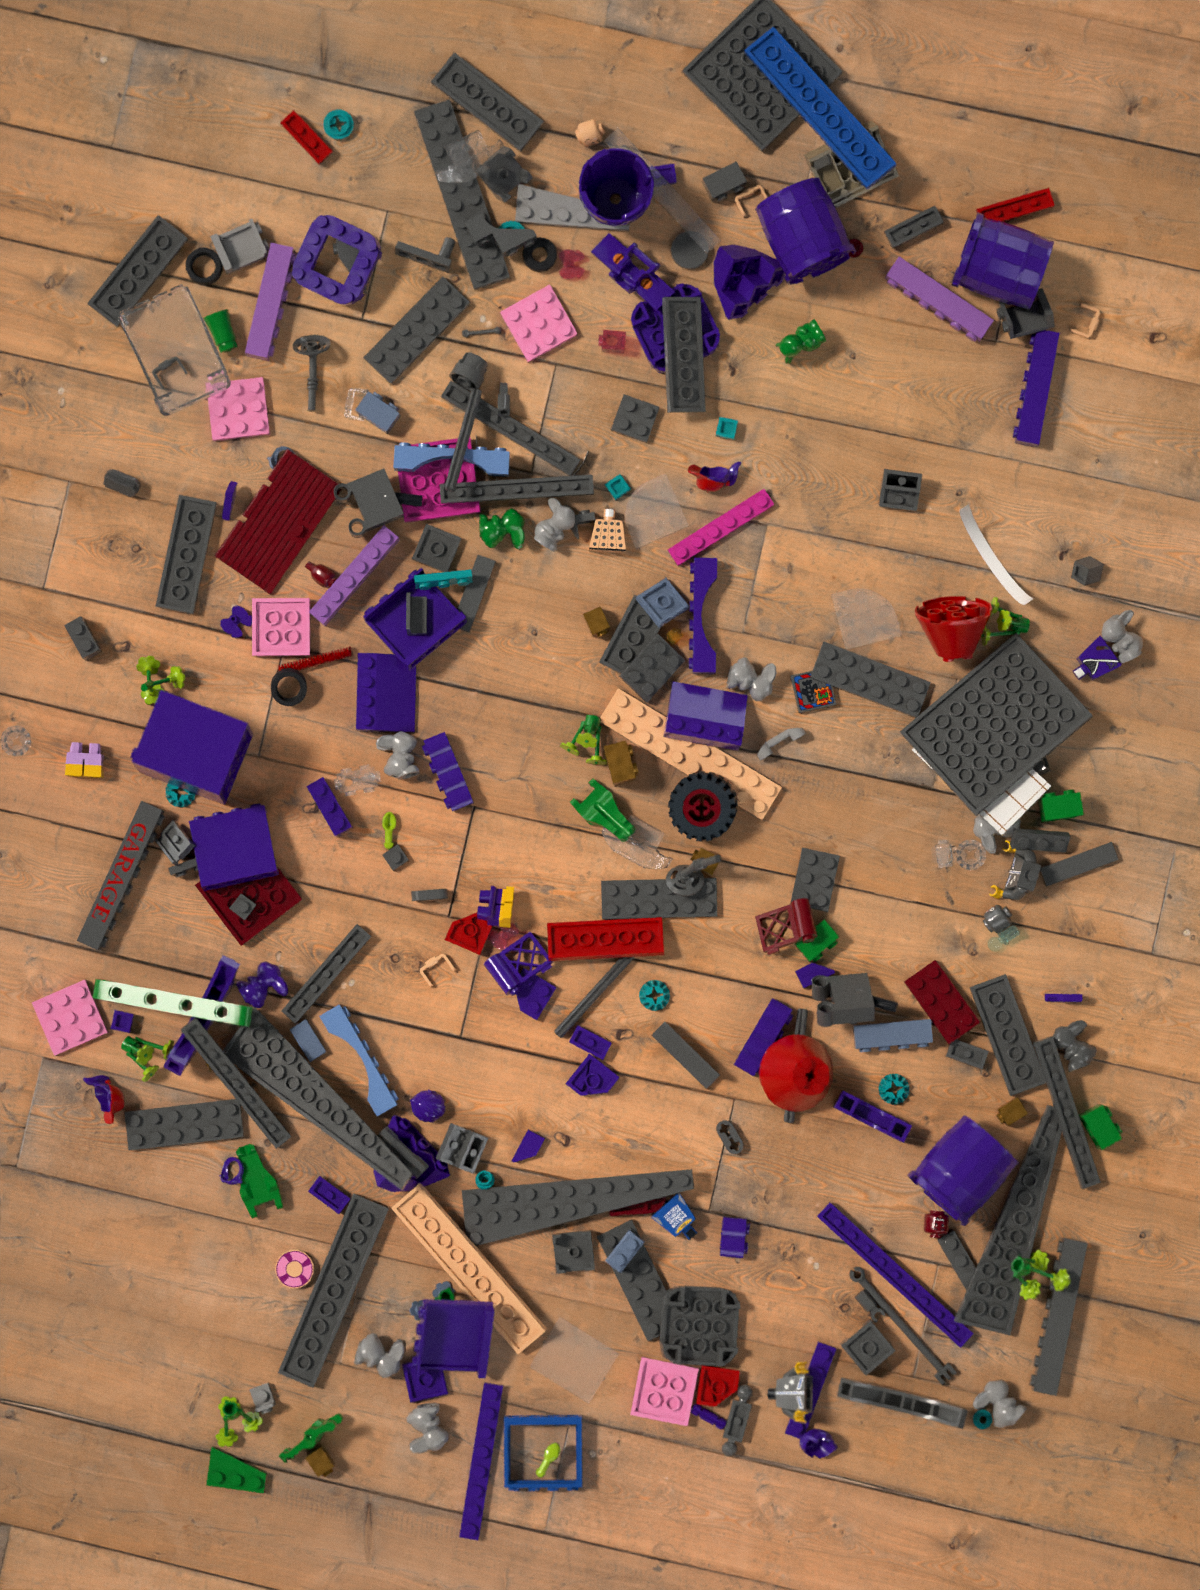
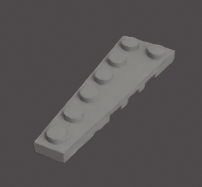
[515,184,629,232]

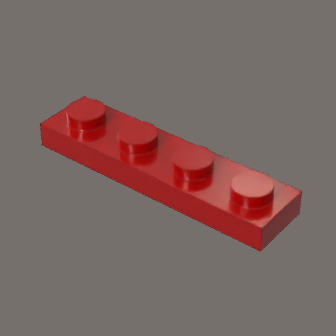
[976,188,1055,222]

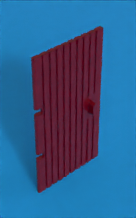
[214,449,342,595]

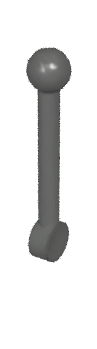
[462,327,502,338]

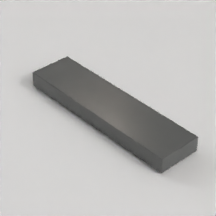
[457,555,496,633]
[1040,842,1119,887]

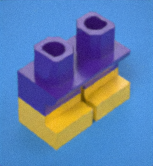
[477,886,514,928]

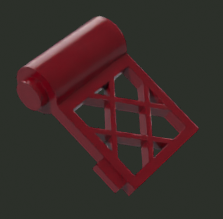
[755,898,818,955]

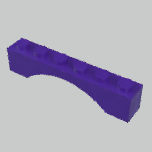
[689,558,717,674]

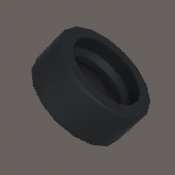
[186,248,223,286]
[271,668,307,706]

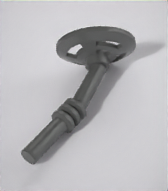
[293,335,331,412]
[666,855,721,897]

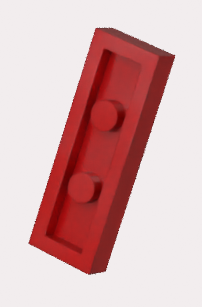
[280,110,333,165]

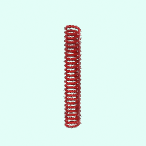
[278,646,352,671]

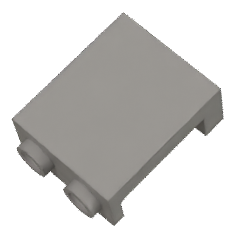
[210,219,270,274]

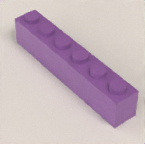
[245,242,297,361]
[885,257,994,342]
[309,525,400,626]

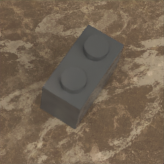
[702,161,747,202]
[64,616,102,661]

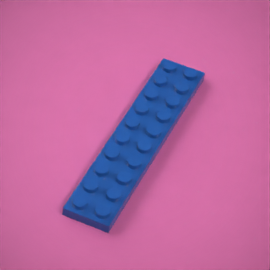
[744,27,896,190]

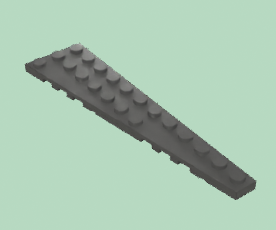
[223,1007,414,1190]
[954,1105,1062,1336]
[462,1169,694,1246]

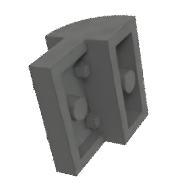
[879,469,922,511]
[436,1123,488,1174]

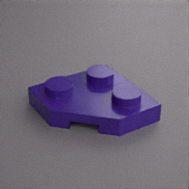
[516,968,557,1020]
[566,1054,619,1096]

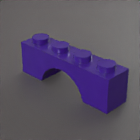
[833,1090,912,1143]

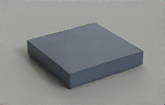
[636,578,690,628]

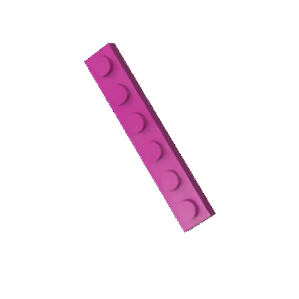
[667,489,774,566]

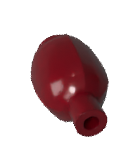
[305,561,337,588]

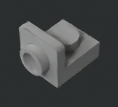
[250,1383,276,1414]

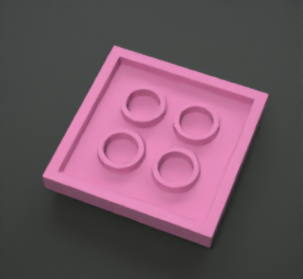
[500,285,578,362]
[206,377,270,441]
[252,598,310,656]
[32,980,108,1056]
[630,1357,699,1426]

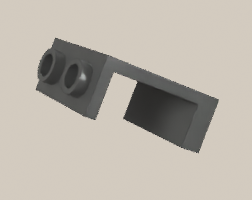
[996,288,1055,339]

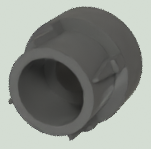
[450,352,488,391]

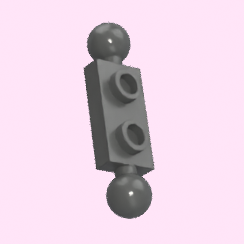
[722,1385,753,1457]

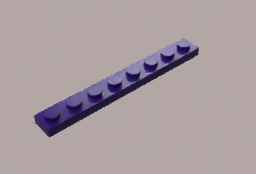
[459,1382,503,1540]

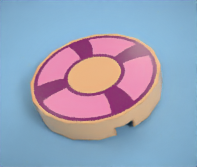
[275,1250,314,1288]

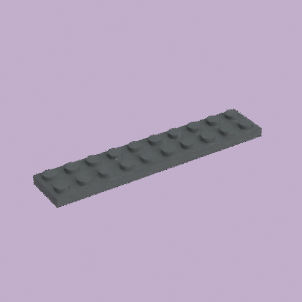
[414,99,510,290]
[278,1193,389,1388]

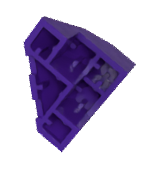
[713,244,785,320]

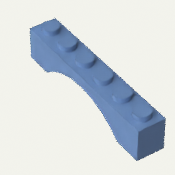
[393,442,510,477]
[320,1004,399,1116]

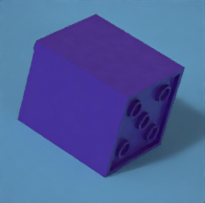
[130,690,253,805]

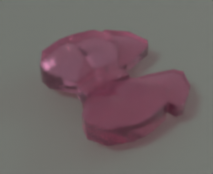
[559,249,585,280]
[488,922,519,950]

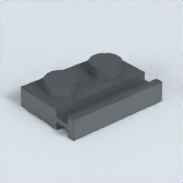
[155,820,195,866]

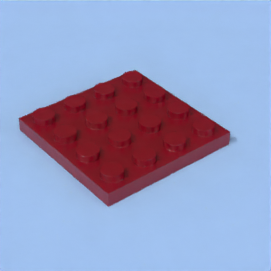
[195,866,303,946]

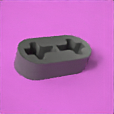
[411,889,448,901]
[716,1120,743,1154]

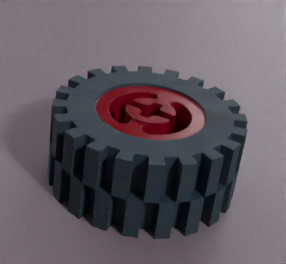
[668,771,738,841]

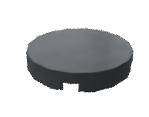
[671,231,709,270]

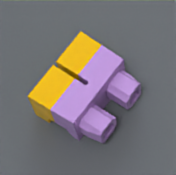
[65,742,104,778]

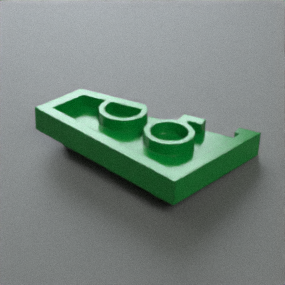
[206,1446,267,1493]

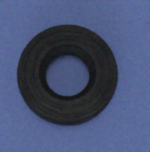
[523,237,557,272]

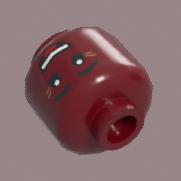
[924,1210,949,1238]

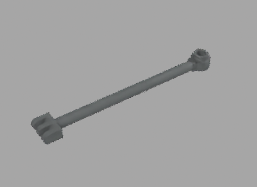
[849,1267,957,1385]

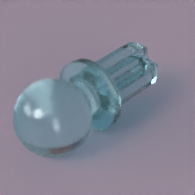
[987,925,1020,952]

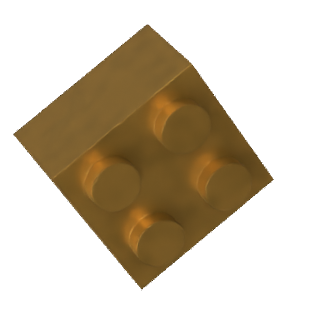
[604,740,638,786]

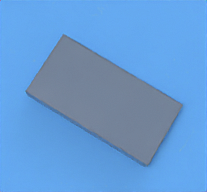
[290,1019,327,1062]

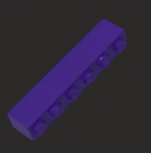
[1012,330,1060,447]

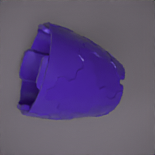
[579,148,654,226]

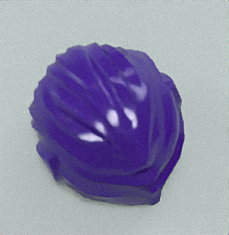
[410,1089,446,1123]
[799,1429,838,1458]

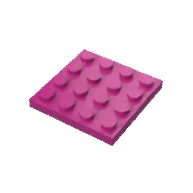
[398,438,480,523]

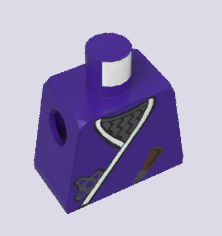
[1072,635,1122,680]

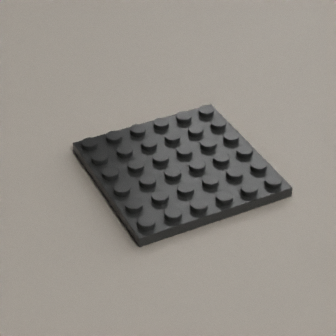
[682,0,843,152]

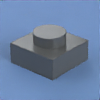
[382,844,409,871]
[229,893,257,920]

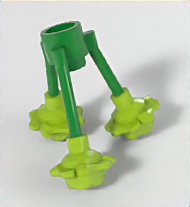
[1011,1250,1071,1300]

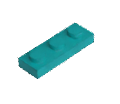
[414,569,473,590]

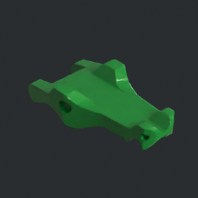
[570,778,636,842]
[236,1144,283,1219]
[279,1413,343,1463]

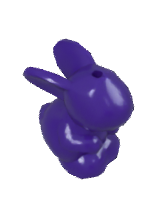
[235,961,288,1008]

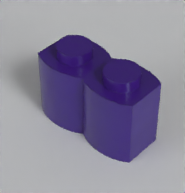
[719,1216,750,1258]

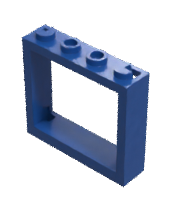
[504,1415,582,1491]

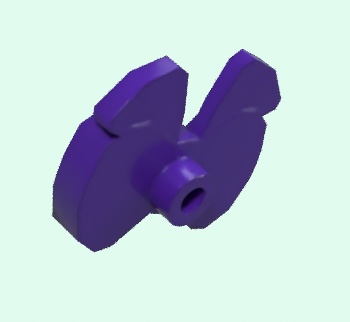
[220,605,252,638]

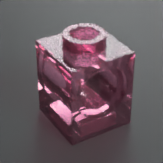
[598,330,626,354]

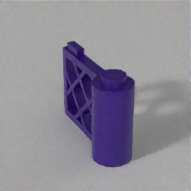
[484,931,553,996]

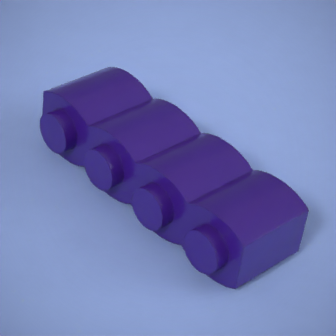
[422,732,474,812]
[733,998,794,1076]

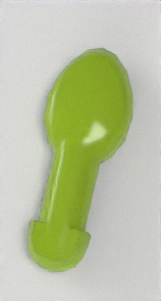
[382,812,396,850]
[536,1443,560,1478]

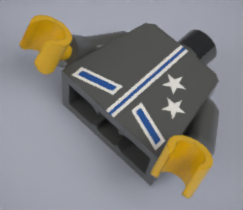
[989,840,1041,900]
[767,1362,813,1423]

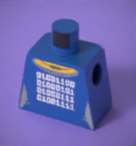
[651,1193,698,1240]

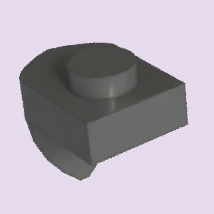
[571,510,596,539]

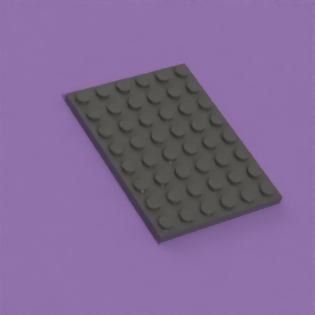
[900,633,1093,817]

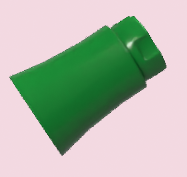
[203,309,238,353]

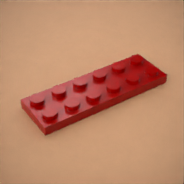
[547,917,664,961]

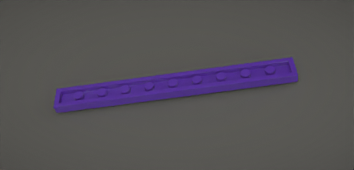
[817,1202,973,1348]

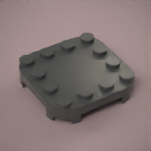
[660,1285,741,1367]

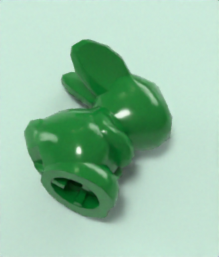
[776,319,826,364]
[479,508,525,550]

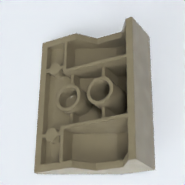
[804,121,899,208]

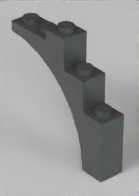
[837,1377,968,1429]

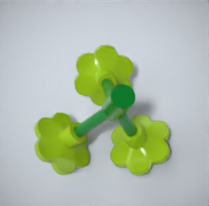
[136,655,185,705]

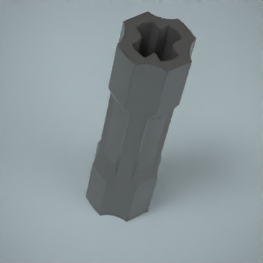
[377,1126,429,1178]

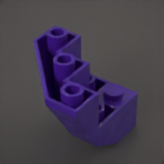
[373,1115,450,1192]

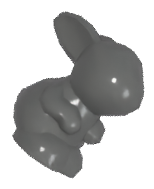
[1053,1020,1097,1072]

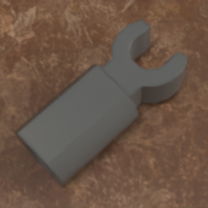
[497,383,510,417]
[854,1289,886,1323]

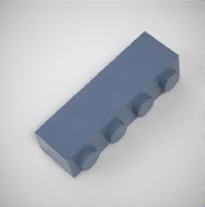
[853,1019,933,1052]

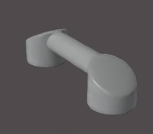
[757,728,806,761]

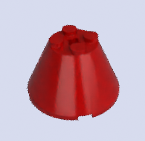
[915,596,992,662]
[759,1034,833,1112]

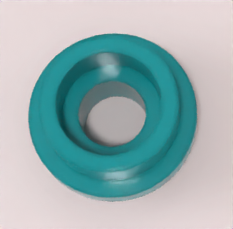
[475,1171,495,1190]
[973,1409,992,1429]

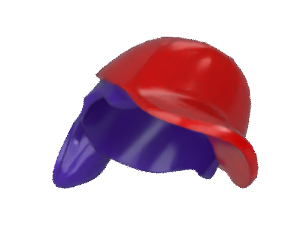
[688,462,741,493]
[83,1075,125,1124]

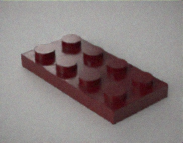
[904,960,980,1045]

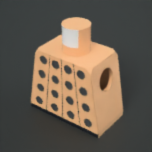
[589,509,626,554]

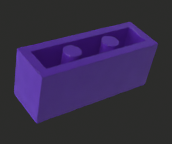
[306,777,353,837]

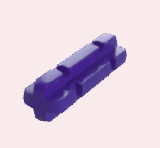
[690,1404,727,1430]

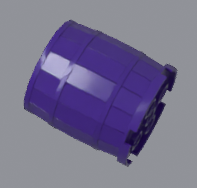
[755,178,857,285]
[952,212,1054,310]
[907,1115,1018,1227]

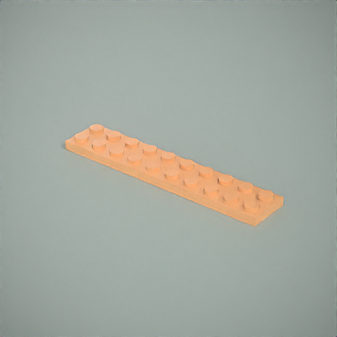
[600,688,782,820]
[391,1183,547,1354]

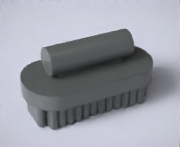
[103,469,141,498]

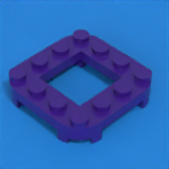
[292,215,382,306]

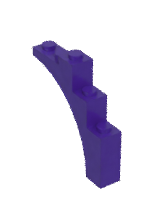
[164,955,240,1076]

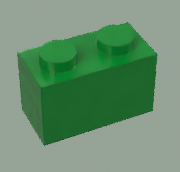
[794,919,839,962]

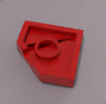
[445,913,492,955]
[696,1365,740,1407]

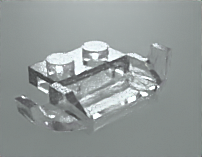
[436,130,503,183]
[602,815,673,869]

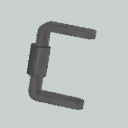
[152,356,188,390]

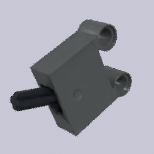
[334,468,423,538]
[812,973,898,1027]

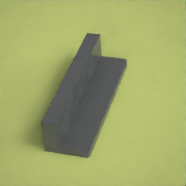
[651,1022,720,1089]

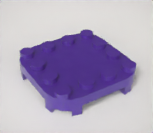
[631,283,720,374]

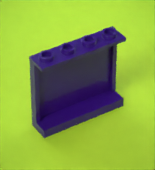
[363,568,467,671]
[189,804,279,891]
[412,1299,494,1378]

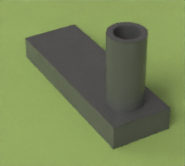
[395,237,456,273]

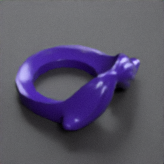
[219,1157,244,1185]

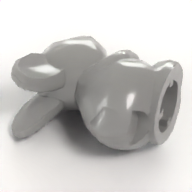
[534,497,575,552]
[1101,610,1143,664]
[726,657,777,701]
[376,731,420,780]
[973,815,1021,854]
[354,1333,404,1378]
[973,1379,1027,1428]
[406,1403,449,1454]

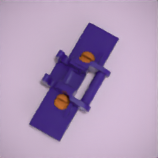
[591,233,675,311]

